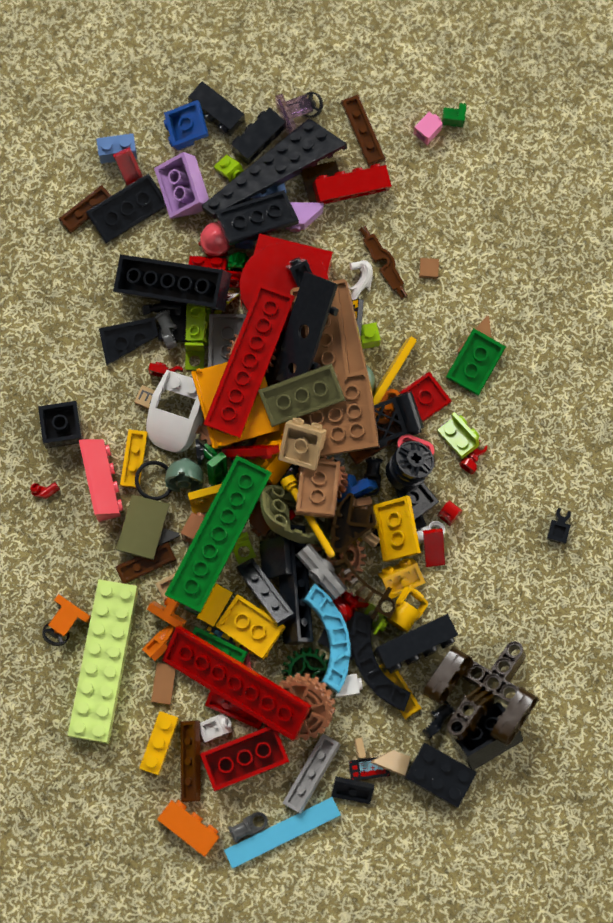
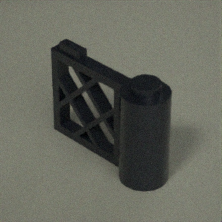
[374,391,424,449]

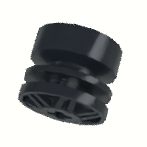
[386,441,434,492]

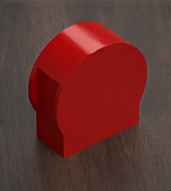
[240,234,333,336]

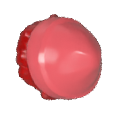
[198,222,232,258]

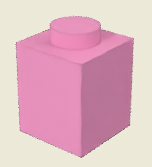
[413,112,443,145]

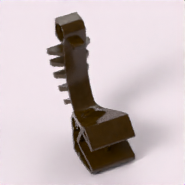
[330,493,396,620]

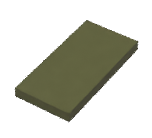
[258,363,345,427]

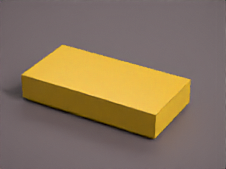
[197,584,233,627]

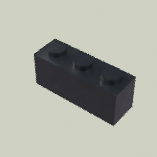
[188,81,245,137]
[232,107,286,166]

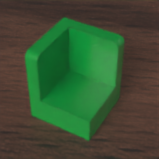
[442,103,467,128]

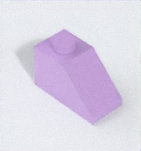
[286,202,324,232]

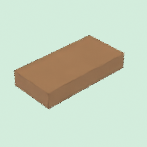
[151,663,176,705]

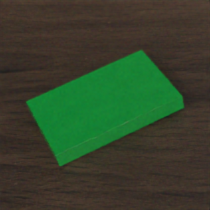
[445,328,506,396]

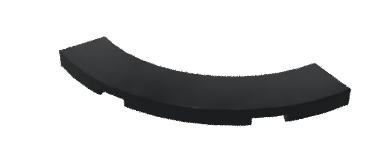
[351,611,411,712]

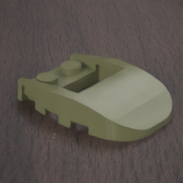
[260,485,332,545]

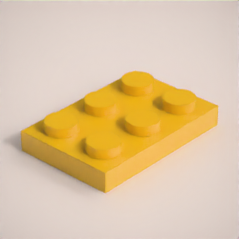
[373,496,421,562]
[215,594,286,660]

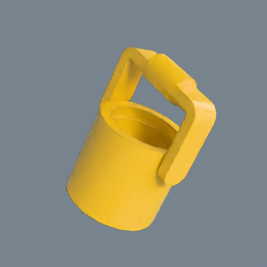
[387,586,428,633]

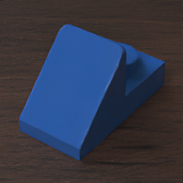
[337,474,379,503]

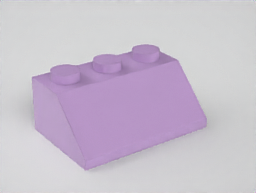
[154,152,209,219]

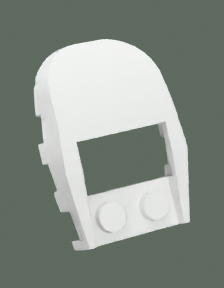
[146,370,204,453]

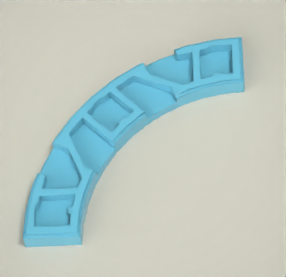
[303,584,351,693]

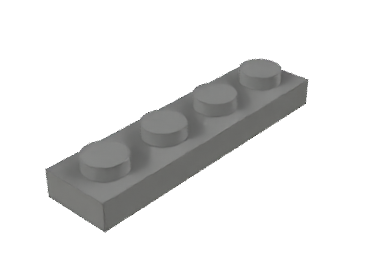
[283,734,341,814]

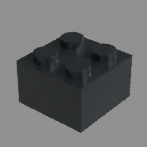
[38,401,83,449]

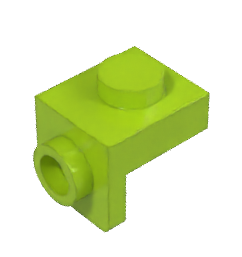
[213,154,244,183]

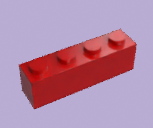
[312,164,392,205]

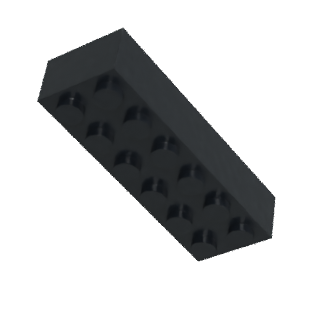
[113,254,232,311]

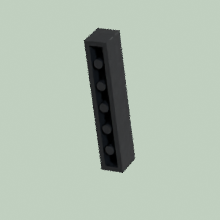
[276,524,313,645]

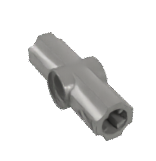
[296,543,347,600]

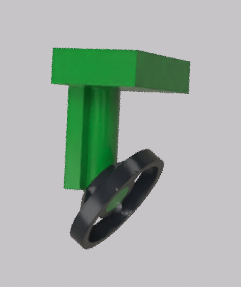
[195,439,228,486]

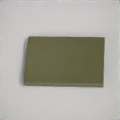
[116,494,170,560]

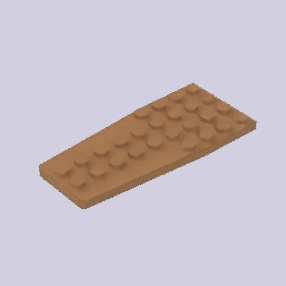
[290,279,379,457]

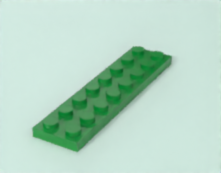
[165,456,272,613]

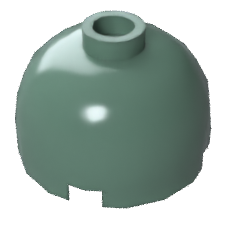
[165,458,204,492]

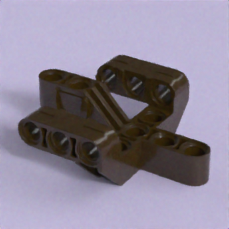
[423,641,539,746]

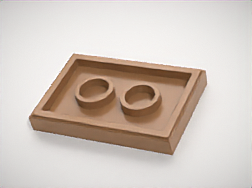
[295,460,340,519]

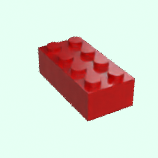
[200,726,289,792]

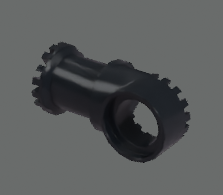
[364,457,383,497]
[422,701,456,739]

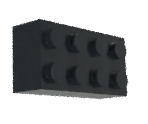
[374,614,458,674]

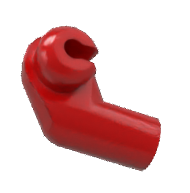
[30,482,60,499]

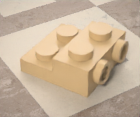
[278,418,327,470]

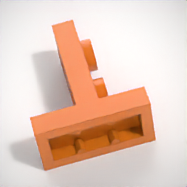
[147,598,187,628]

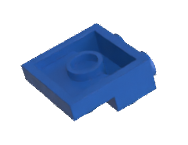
[164,100,209,151]

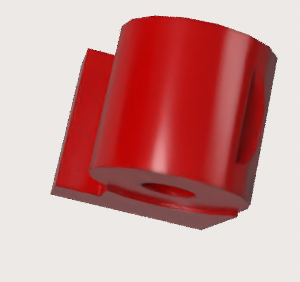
[437,500,462,526]

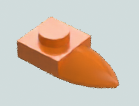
[142,625,174,661]

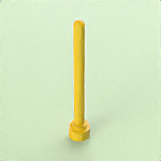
[280,475,335,558]

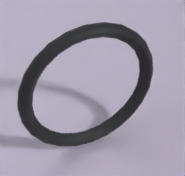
[135,461,172,501]

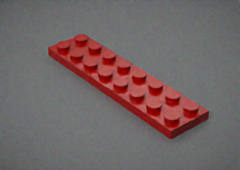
[203,283,295,439]
[162,625,312,741]

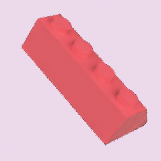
[79,439,123,522]

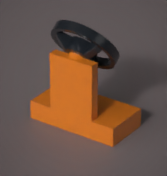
[42,594,91,646]

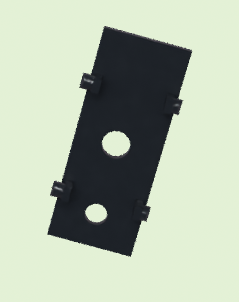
[271,271,339,382]

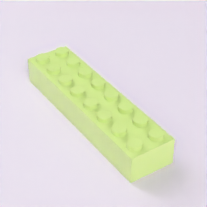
[67,579,139,744]

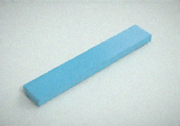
[224,797,341,869]

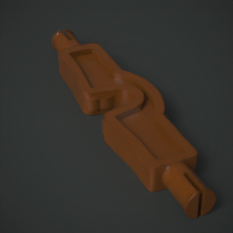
[359,226,408,300]

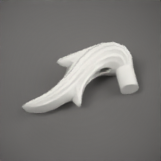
[349,260,373,300]

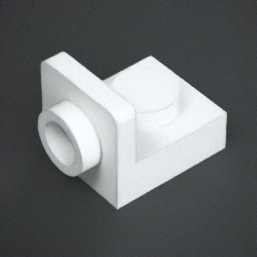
[200,714,232,742]

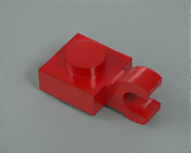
[148,362,183,378]

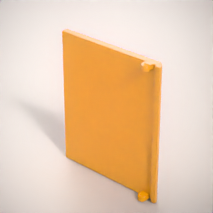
[191,362,280,449]

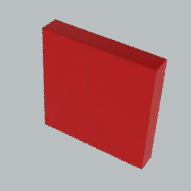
[399,371,452,422]

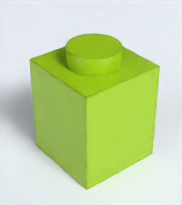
[360,322,381,349]

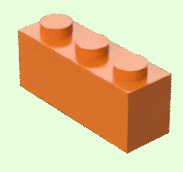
[157,800,220,857]

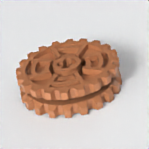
[279,673,336,740]

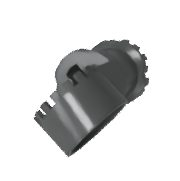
[154,310,178,350]
[228,812,268,843]

